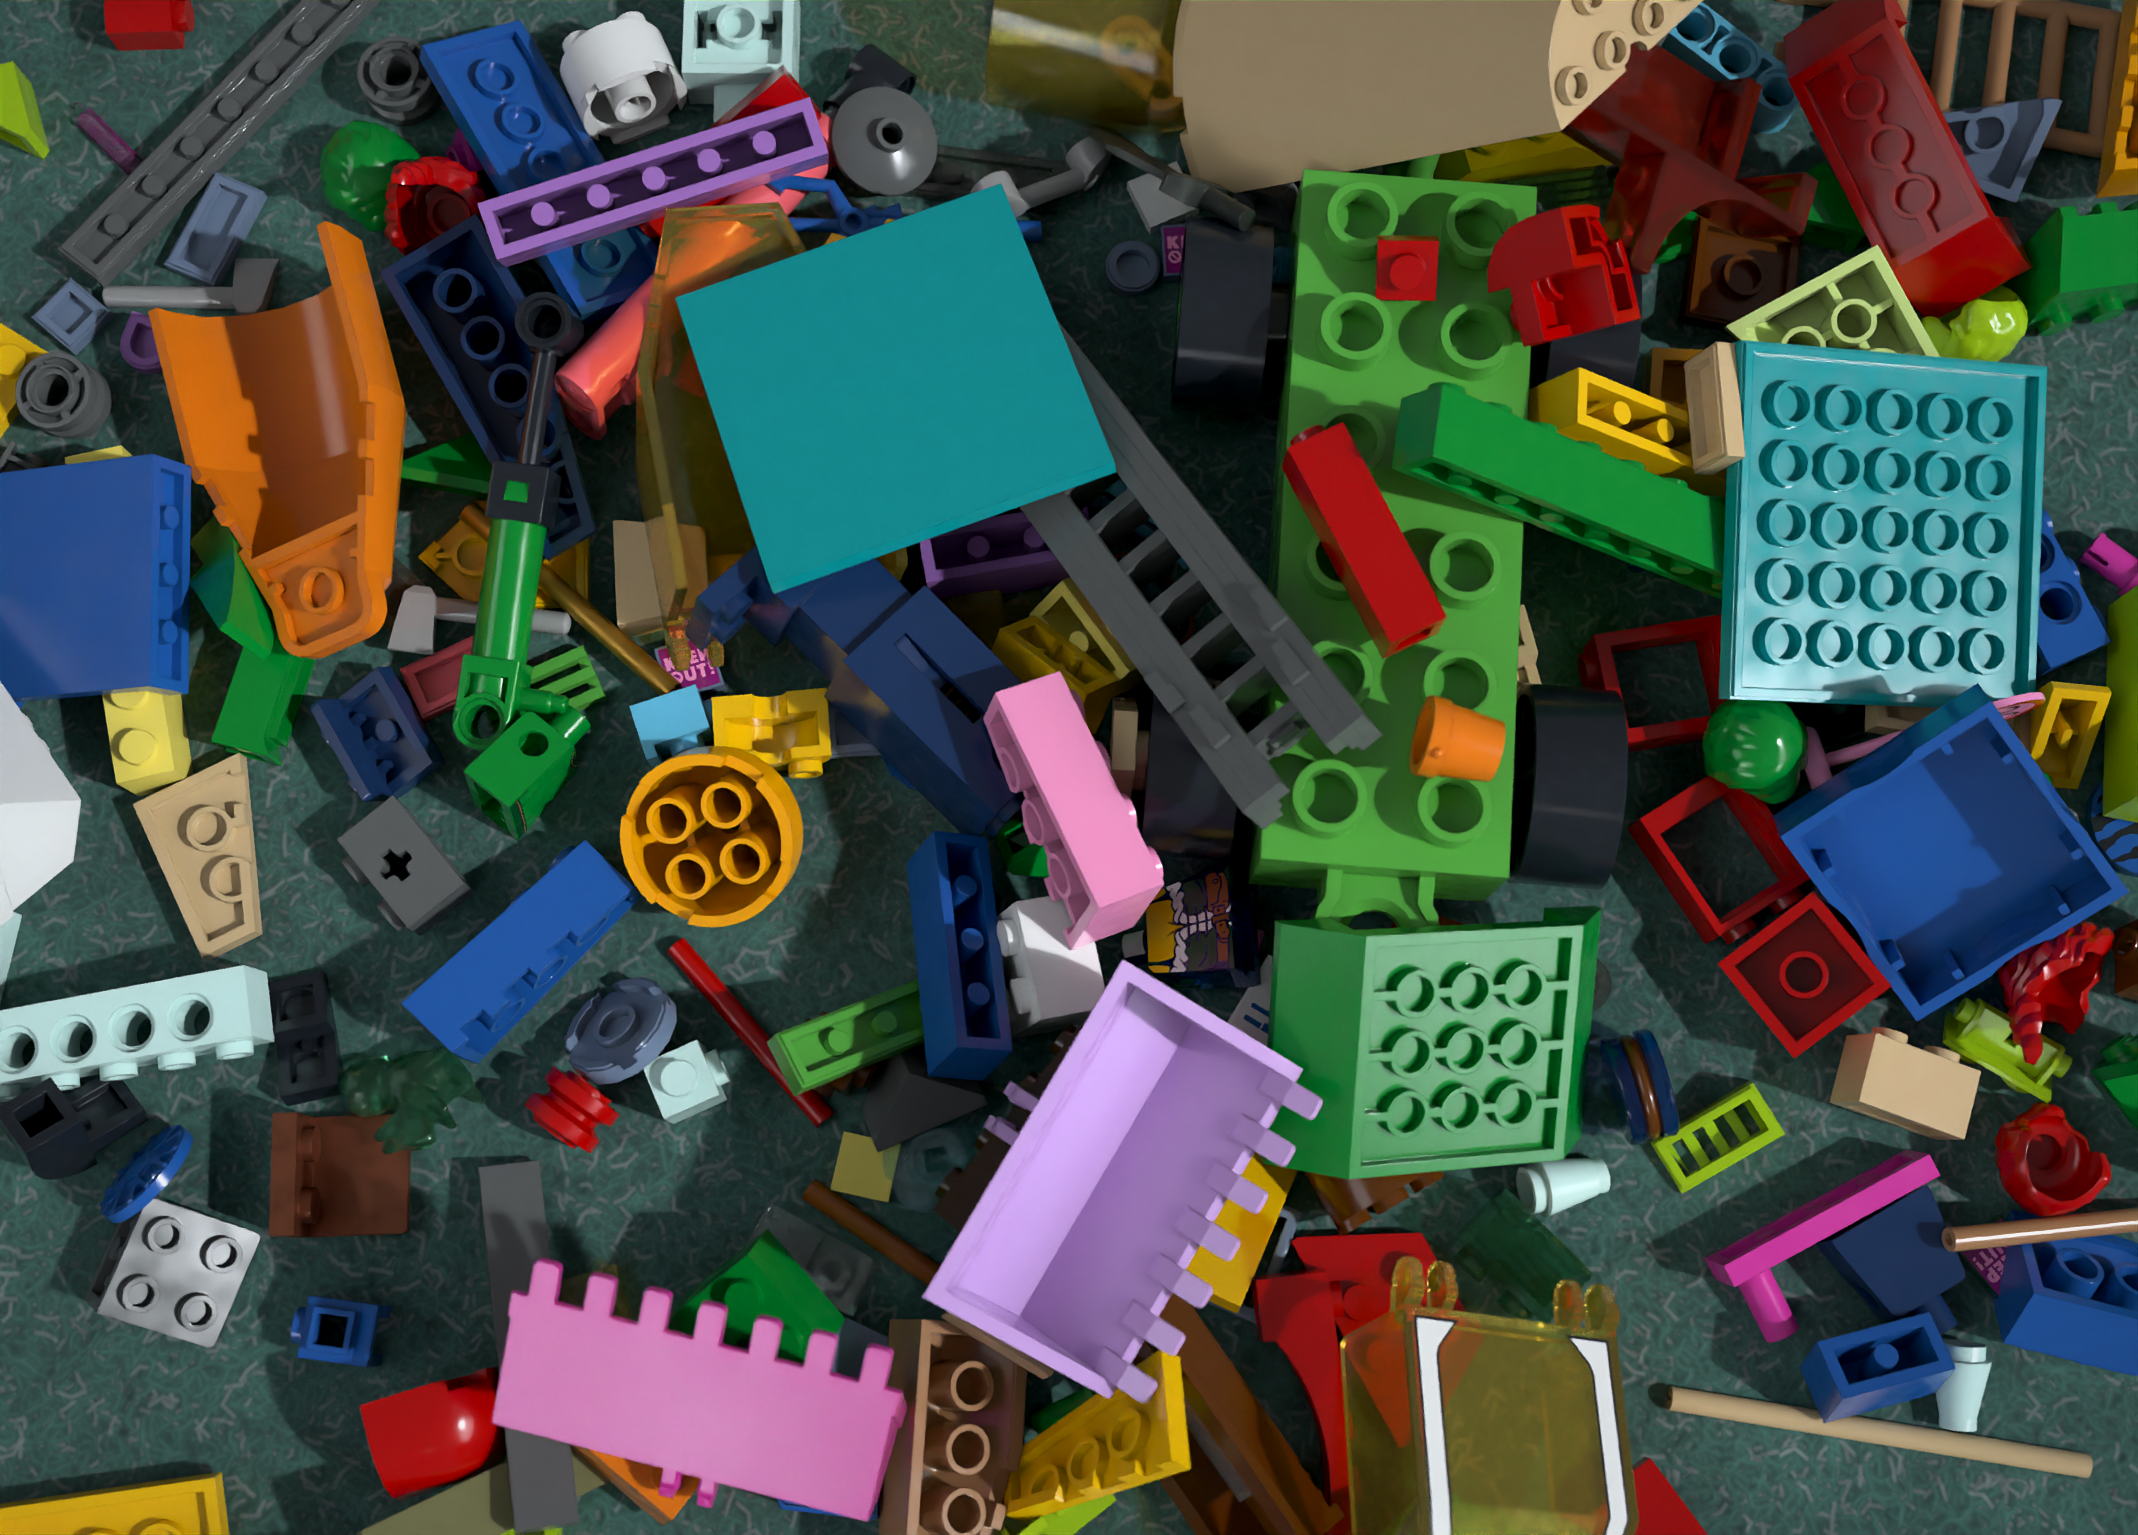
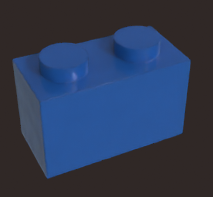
[1799,1312,1956,1423]

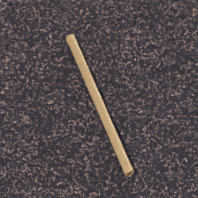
[1667,1386,2093,1478]

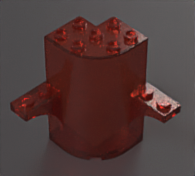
[1558,43,1818,275]

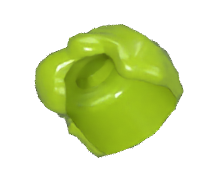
[1920,285,2028,362]

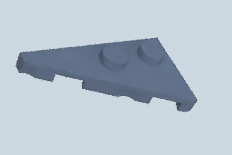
[1942,97,2062,203]

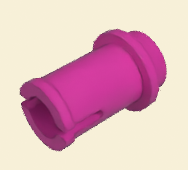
[2078,532,2138,597]

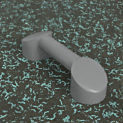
[970,137,1111,218]

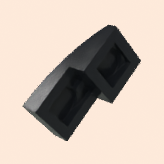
[268,970,346,1107]

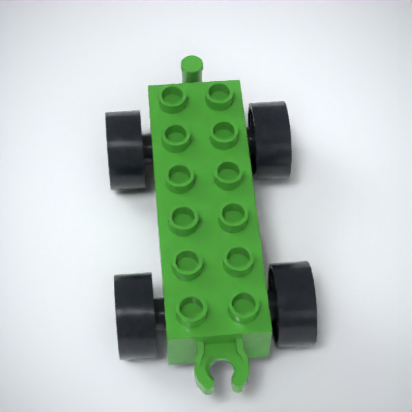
[1139,154,1642,928]

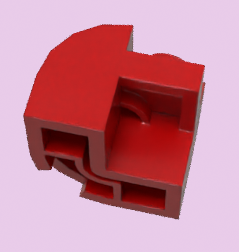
[1487,204,1641,347]
[359,1366,506,1501]

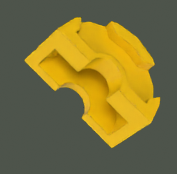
[711,688,832,779]

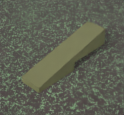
[357,1448,610,1535]

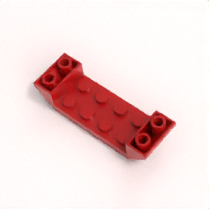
[1783,0,2034,319]

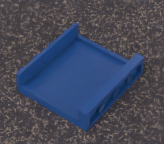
[0,454,191,708]

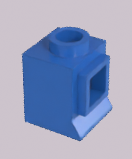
[291,1296,392,1368]

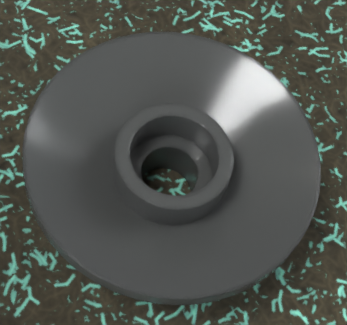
[830,87,937,197]

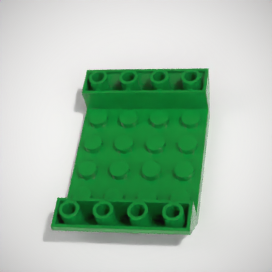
[1260,905,1602,1179]

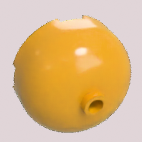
[620,746,803,928]

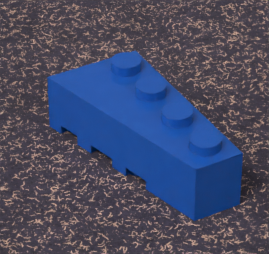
[401,840,643,1064]

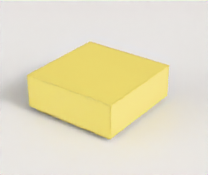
[830,1131,902,1203]

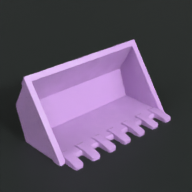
[923,960,1323,1403]

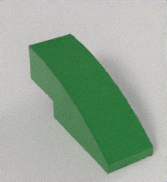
[190,515,276,661]

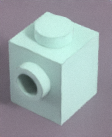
[643,1040,730,1124]

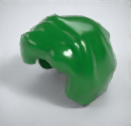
[319,120,421,232]
[1702,699,1809,804]

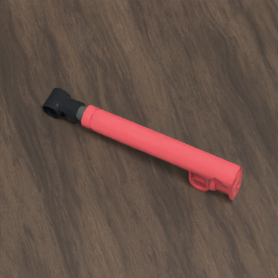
[554,43,917,440]

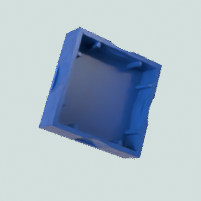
[1773,683,2129,1021]

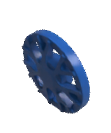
[99,1125,193,1223]

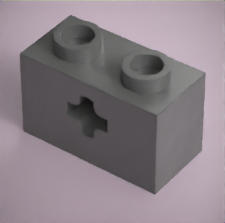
[337,795,475,936]

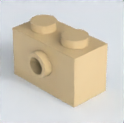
[1830,1027,1981,1140]

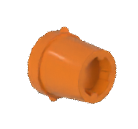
[1409,694,1506,782]

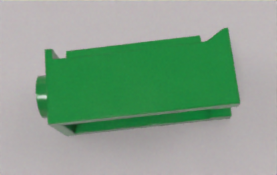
[211,628,317,767]

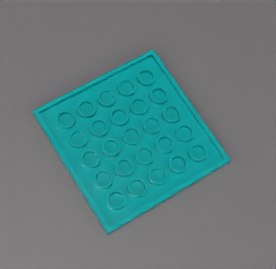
[1719,340,2047,712]

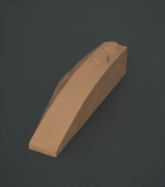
[879,1319,1027,1535]

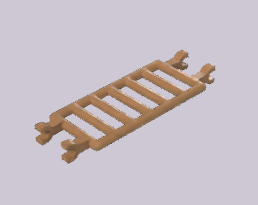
[1773,0,2122,159]

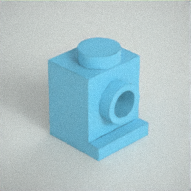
[629,684,714,769]

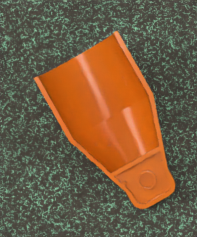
[148,221,407,659]

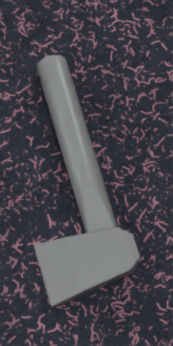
[102,259,279,315]
[388,585,571,656]

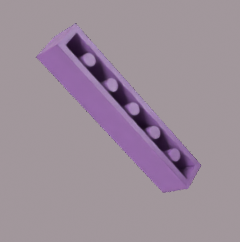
[477,97,829,267]

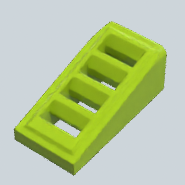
[1650,1080,1785,1194]

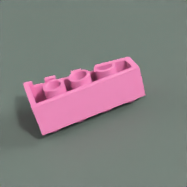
[983,671,1165,951]

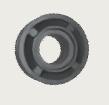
[357,36,442,126]
[15,352,112,440]

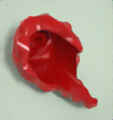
[384,156,487,256]
[1998,920,2115,1065]

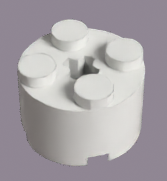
[560,11,687,144]

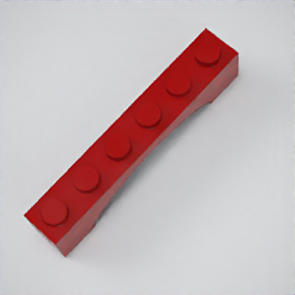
[1251,1268,1373,1535]

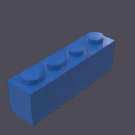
[906,830,1013,1080]

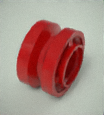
[524,1065,620,1153]

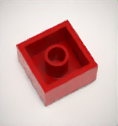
[1718,891,1892,1059]

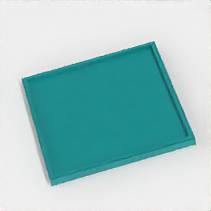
[675,183,1116,594]

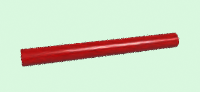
[667,938,835,1128]

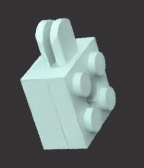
[682,0,801,123]

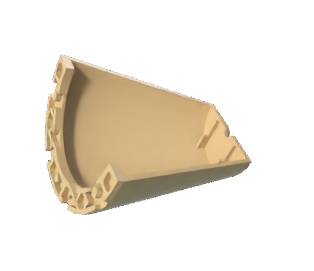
[1173,0,1703,193]

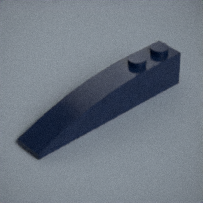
[379,214,598,561]

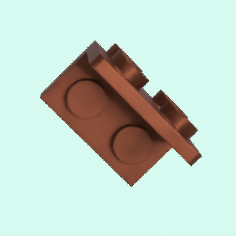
[269,1112,411,1238]

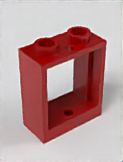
[1577,614,1727,752]
[1627,776,1810,945]

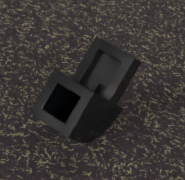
[0,1076,148,1180]

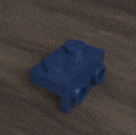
[310,667,446,802]

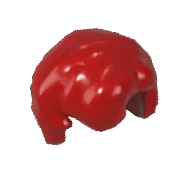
[1994,1102,2111,1217]

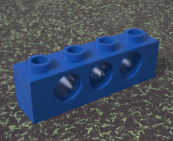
[2036,507,2111,679]

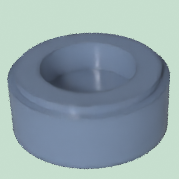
[1105,241,1160,297]

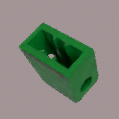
[464,705,591,841]

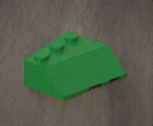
[2002,201,2138,336]

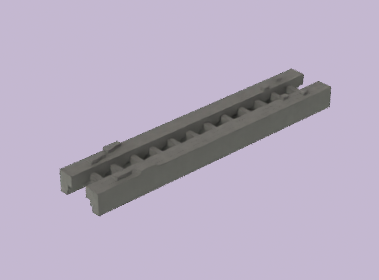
[1020,320,1382,830]

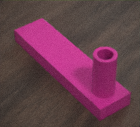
[1704,1149,1940,1343]

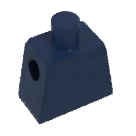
[1816,1185,1965,1335]

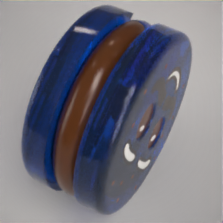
[1600,1028,1680,1146]

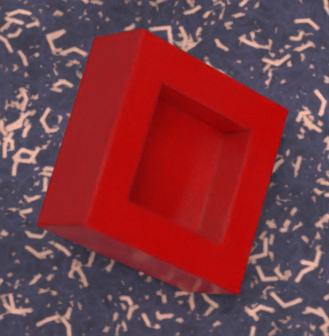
[1374,235,1439,301]

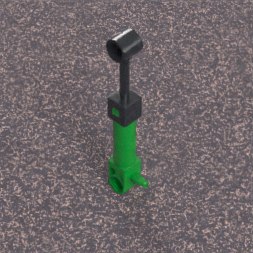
[452,292,584,752]

